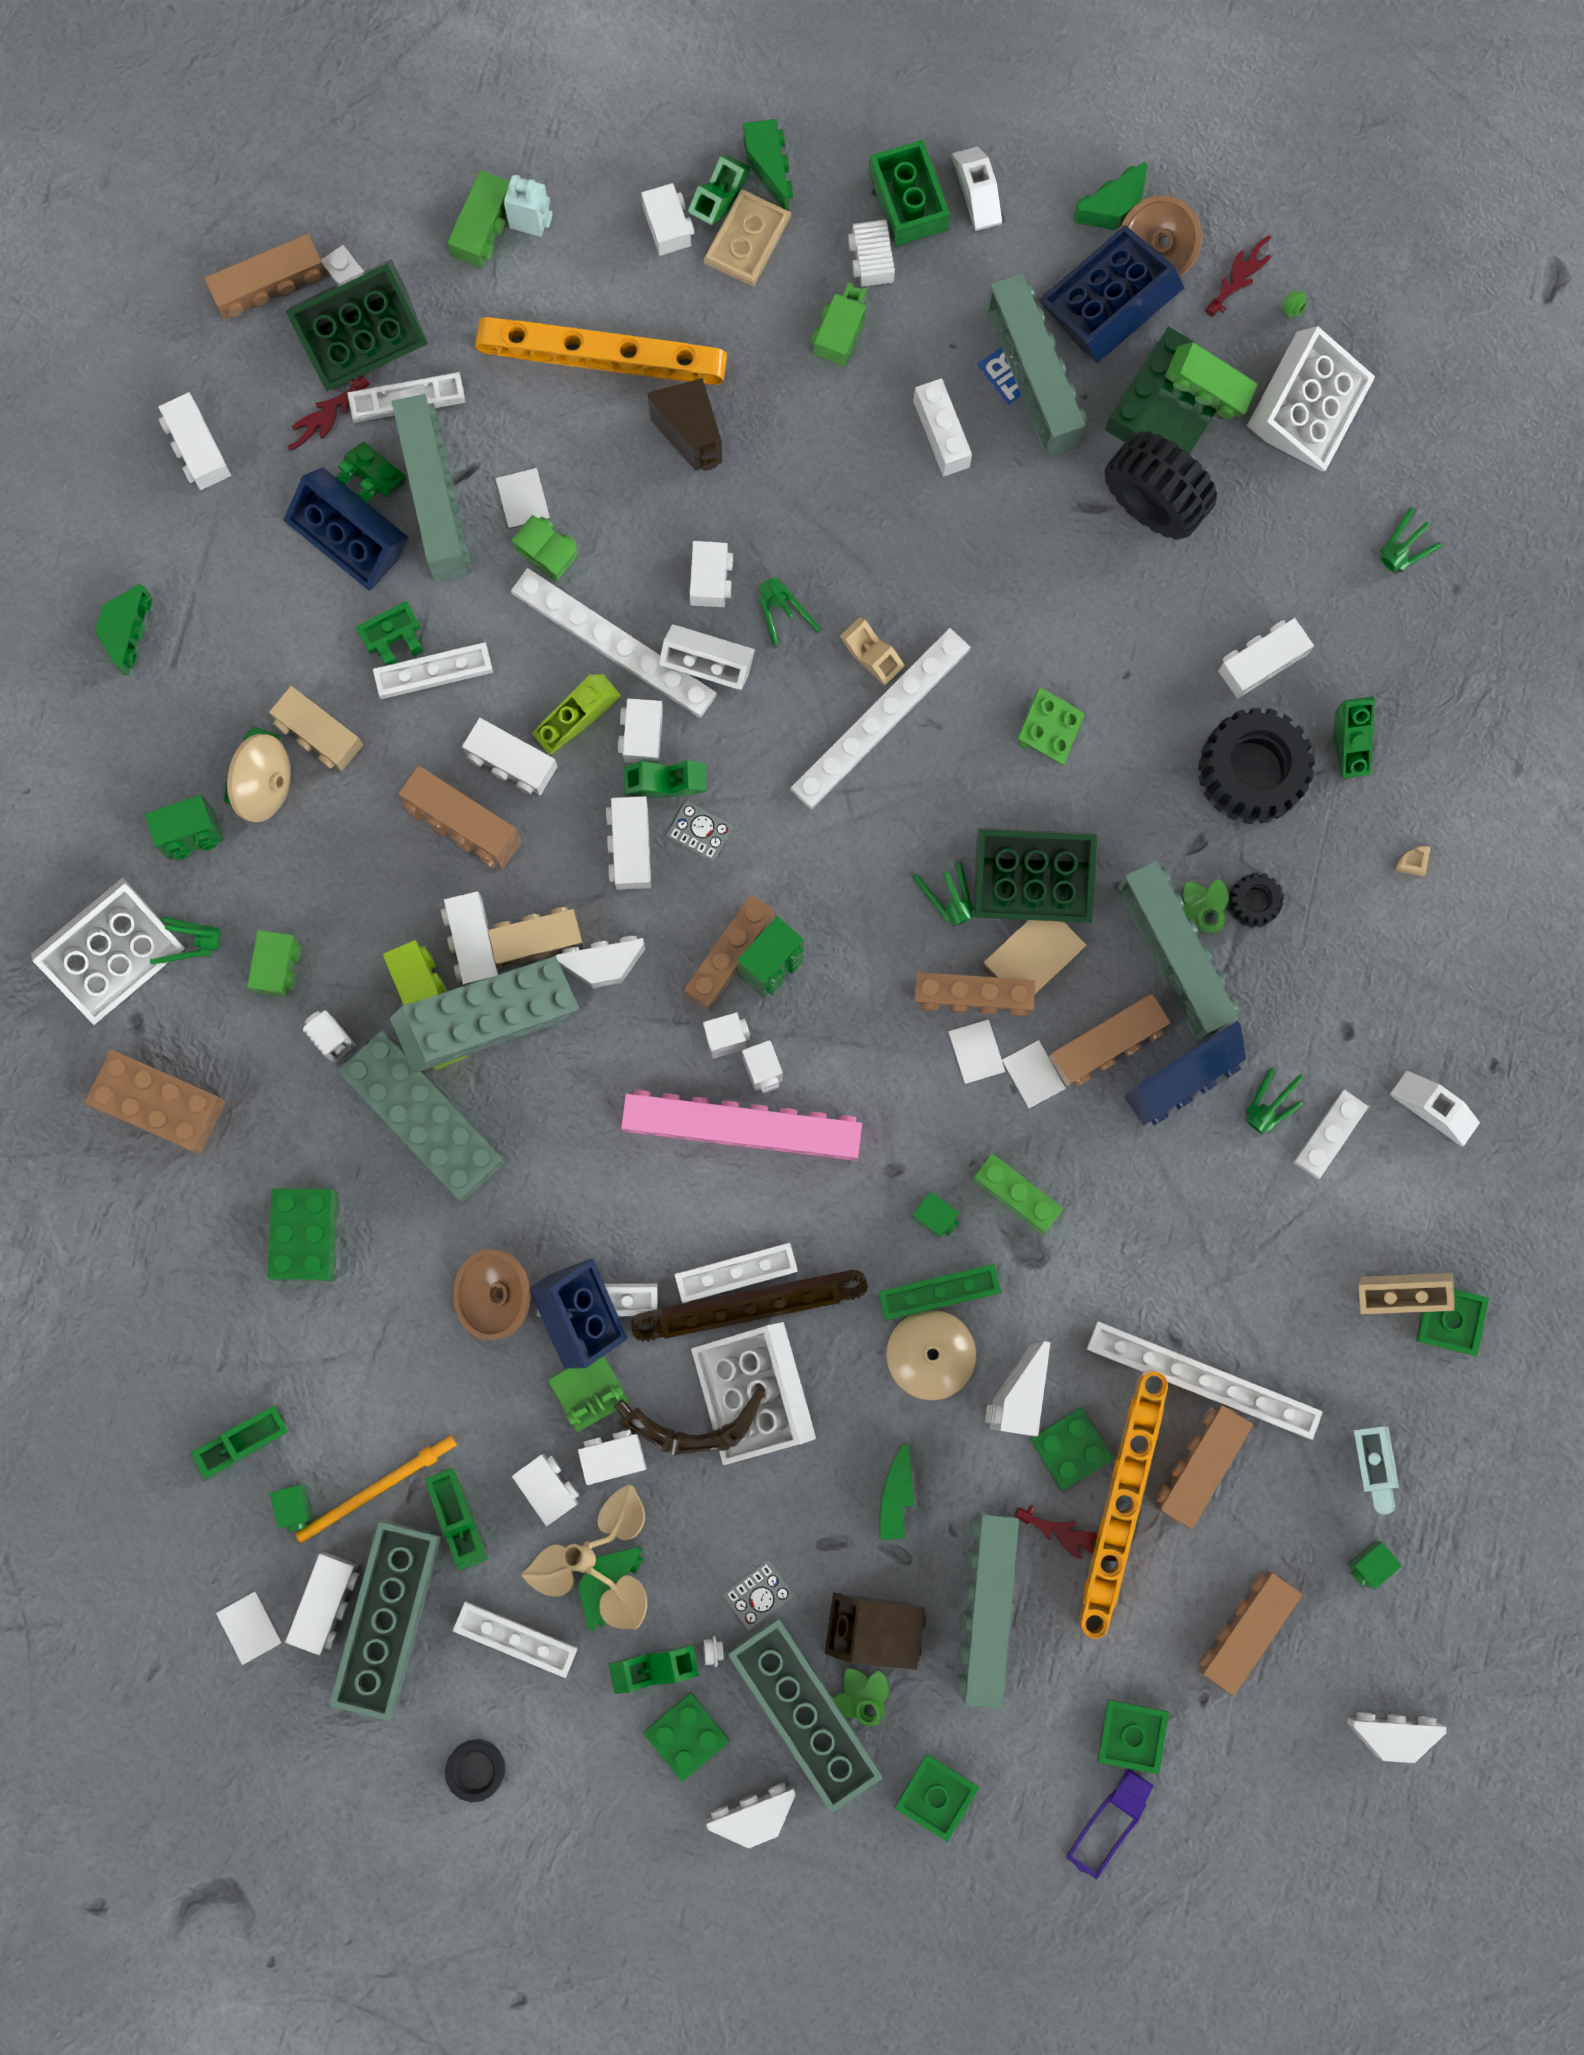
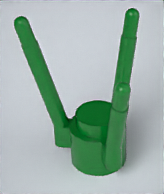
[1379,507,1442,572]
[758,577,821,646]
[912,862,974,927]
[150,916,220,964]
[1245,1068,1304,1135]

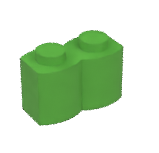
[511,515,578,581]

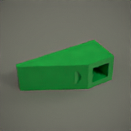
[743,119,793,210]

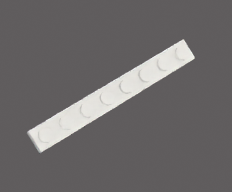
[511,568,717,719]
[791,628,971,810]
[1086,1322,1323,1440]

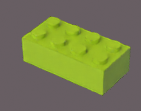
[382,940,468,1070]

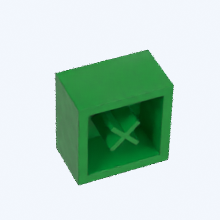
[144,795,225,860]

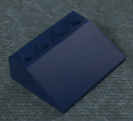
[1039,225,1184,363]
[1124,1020,1246,1126]

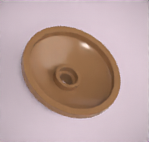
[1121,195,1202,277]
[453,1249,531,1340]

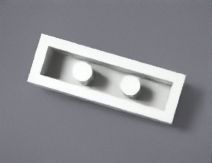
[913,378,972,477]
[158,392,231,490]
[1218,618,1314,699]
[659,624,755,690]
[462,718,558,796]
[606,796,651,890]
[441,891,499,986]
[285,1552,360,1655]

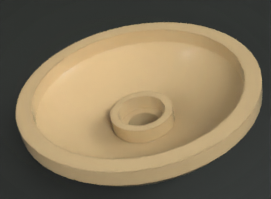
[227,734,291,822]
[886,1310,976,1400]

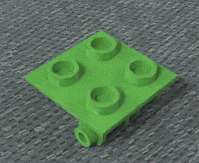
[1017,687,1085,765]
[548,1356,630,1433]

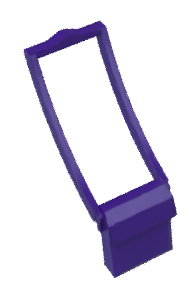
[1066,1769,1154,1880]

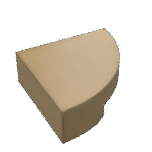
[1395,846,1431,877]

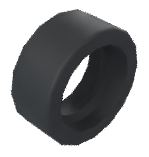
[445,1739,505,1803]

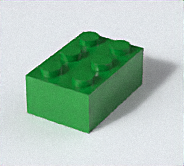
[868,139,950,247]
[737,916,804,998]
[267,1188,338,1281]

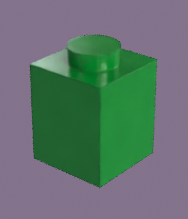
[911,1191,959,1239]
[269,1484,313,1533]
[1348,1540,1402,1590]

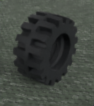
[1229,872,1284,928]

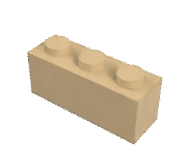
[269,686,363,772]
[488,907,584,969]
[1358,1273,1455,1314]

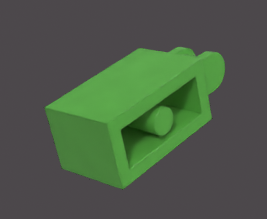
[811,282,868,367]

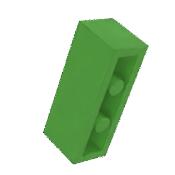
[447,170,510,268]
[1165,342,1258,419]
[971,1153,1063,1235]

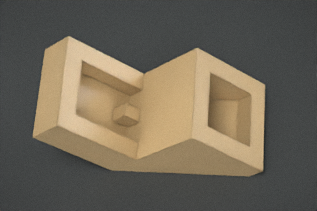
[839,617,905,685]

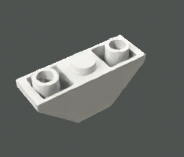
[951,146,1002,231]
[556,936,645,988]
[1389,1071,1480,1147]
[1347,1712,1446,1763]
[706,1783,795,1848]

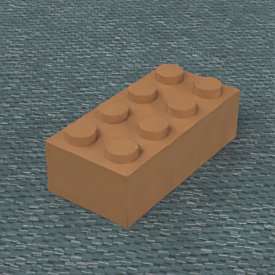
[398,765,522,870]
[84,1049,226,1155]

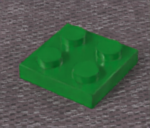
[1416,1289,1489,1356]
[1030,1407,1114,1491]
[643,1692,730,1782]
[1097,1699,1169,1774]
[894,1753,979,1842]

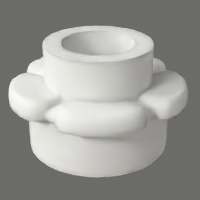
[703,1636,724,1667]

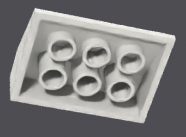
[1247,326,1375,472]
[31,877,185,1025]
[691,1322,816,1465]
[985,1341,1051,1436]

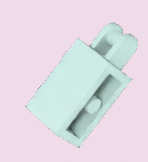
[504,175,552,237]
[1354,1426,1399,1514]

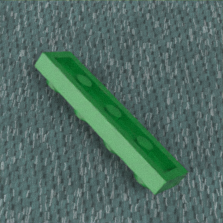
[878,1264,1002,1321]

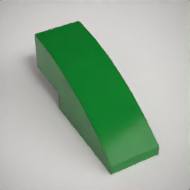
[189,1406,289,1482]
[879,1444,914,1540]
[425,1467,489,1571]

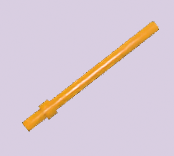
[295,1435,457,1543]

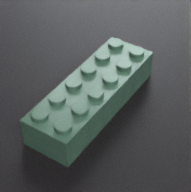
[986,273,1087,459]
[392,394,471,582]
[1117,860,1239,1042]
[389,956,579,1073]
[338,1030,507,1203]
[956,1512,1019,1709]
[329,1520,442,1721]
[728,1616,883,1814]

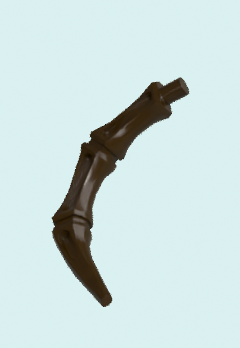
[614,1387,765,1456]

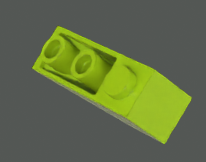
[532,674,621,755]

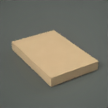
[704,189,791,287]
[983,920,1087,994]

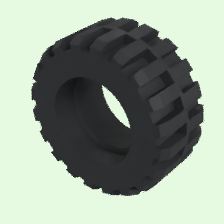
[1105,431,1217,540]
[1198,707,1315,824]

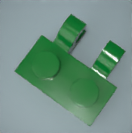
[336,441,406,502]
[356,601,424,666]

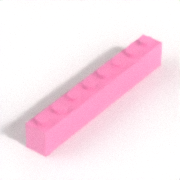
[621,1090,862,1161]

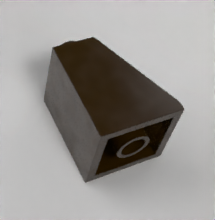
[647,378,723,471]
[825,1592,926,1670]

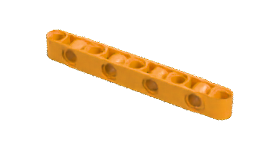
[475,317,728,385]
[1078,1370,1168,1639]

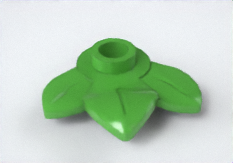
[1182,879,1229,933]
[833,1668,890,1726]

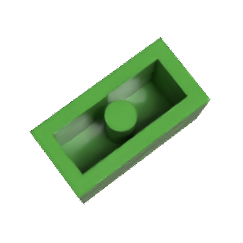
[247,930,301,998]

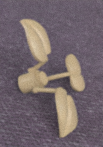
[521,1485,647,1630]

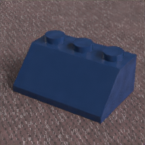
[529,1259,628,1368]

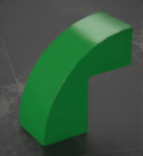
[688,155,751,225]
[624,760,706,798]
[608,1645,699,1694]

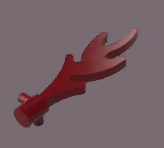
[1205,235,1271,317]
[288,375,370,451]
[1014,1505,1116,1561]

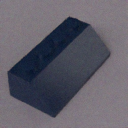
[283,467,409,590]

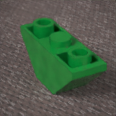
[1073,161,1148,230]
[95,584,152,675]
[1334,696,1375,779]
[578,1546,644,1631]

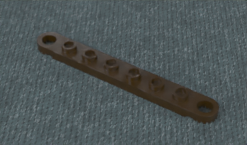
[631,1270,868,1342]

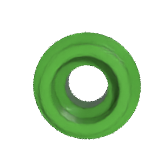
[1282,290,1307,319]

